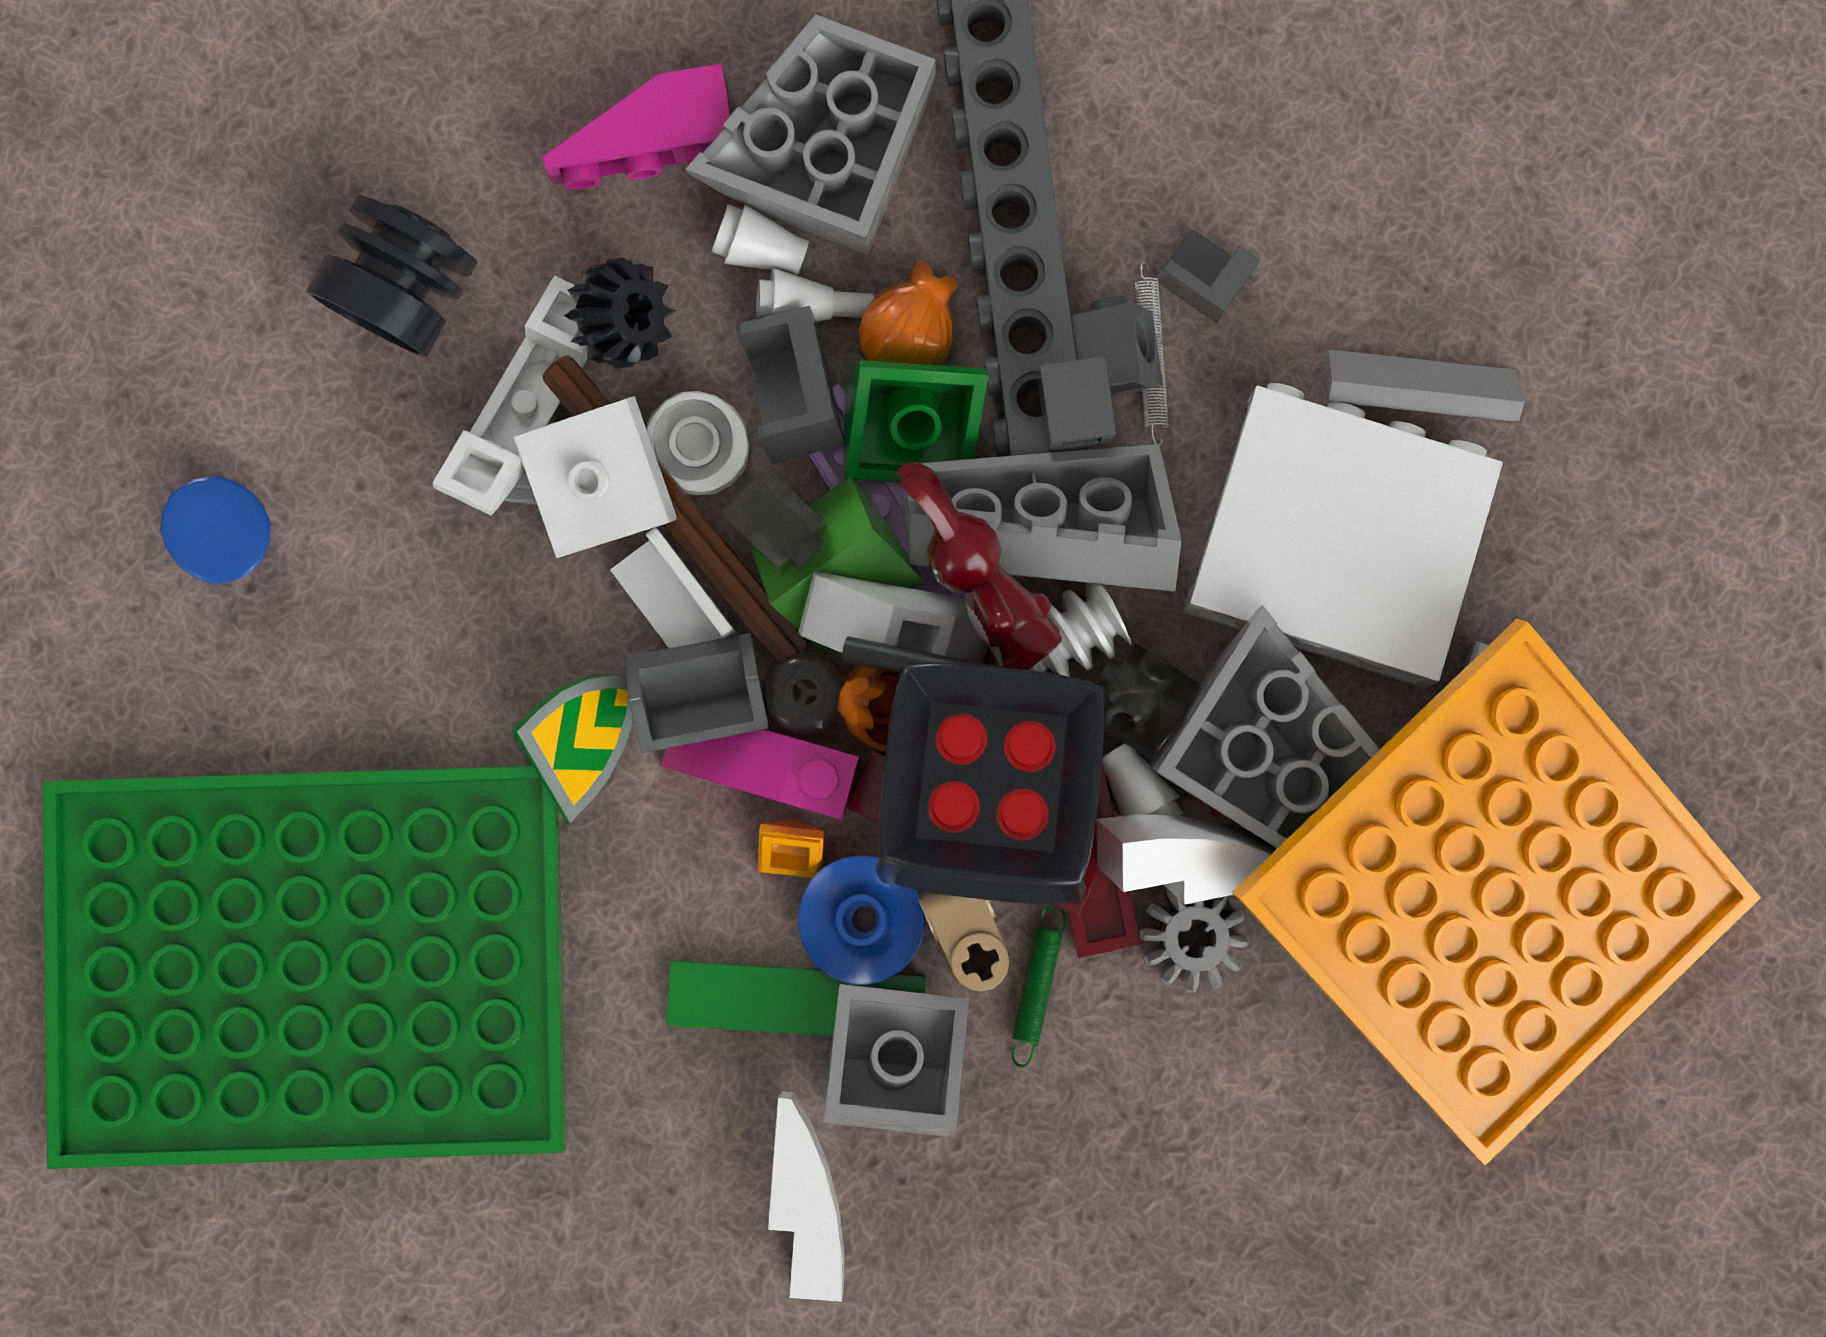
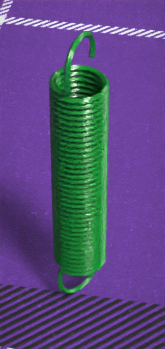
[1011,905,1066,1068]

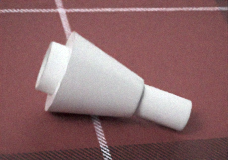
[756,268,874,322]

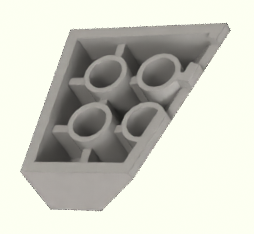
[685,14,936,255]
[1149,605,1380,848]

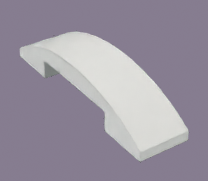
[433,275,587,516]

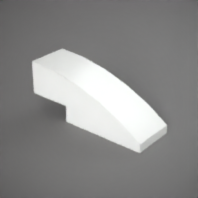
[1097,814,1277,904]
[768,1091,844,1302]

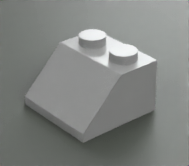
[822,984,969,1137]

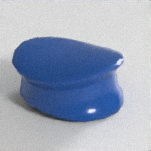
[160,476,271,584]

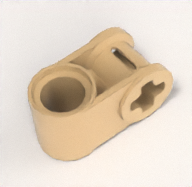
[918,890,1009,992]

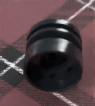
[305,195,478,357]

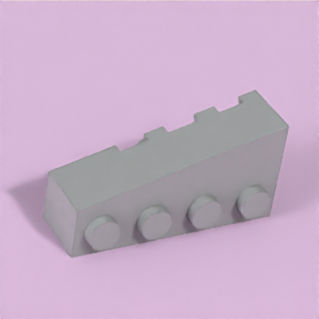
[903,444,1182,592]

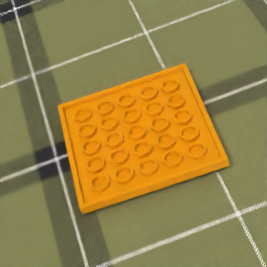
[1231,618,1761,1166]

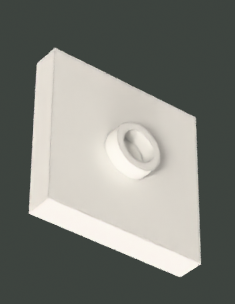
[513,396,677,558]

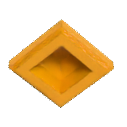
[758,819,824,878]

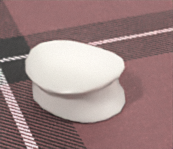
[646,391,750,496]

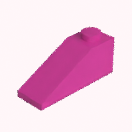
[661,729,861,819]

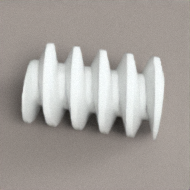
[987,582,1132,677]

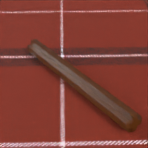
[542,355,809,666]

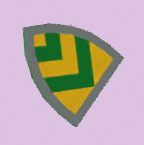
[512,674,633,823]

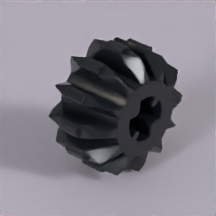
[564,258,676,368]

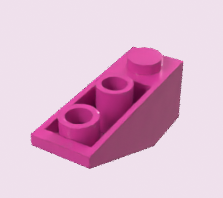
[543,64,732,190]

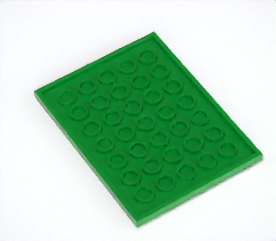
[43,766,567,1169]

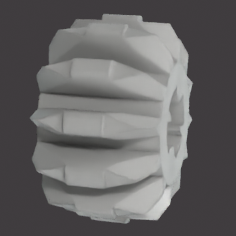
[1138,888,1250,993]

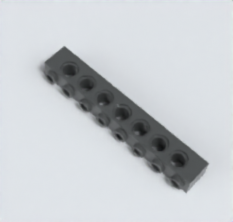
[936,0,1088,457]

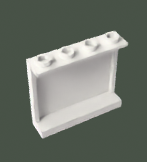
[1182,383,1503,689]

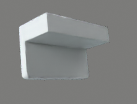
[610,527,738,648]

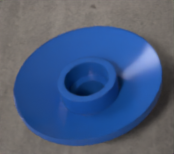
[798,855,925,985]

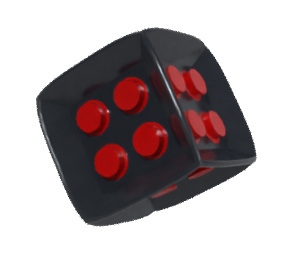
[876,663,1107,905]

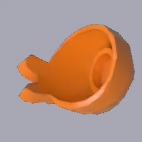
[858,260,958,366]
[836,665,900,751]

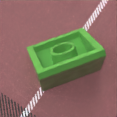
[751,476,926,653]

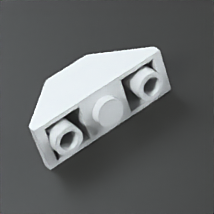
[799,571,988,663]

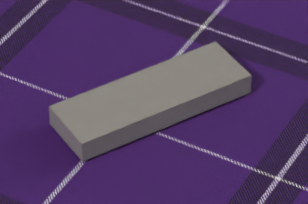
[1325,349,1524,422]

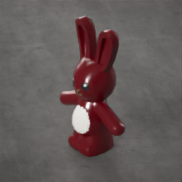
[897,462,1062,670]

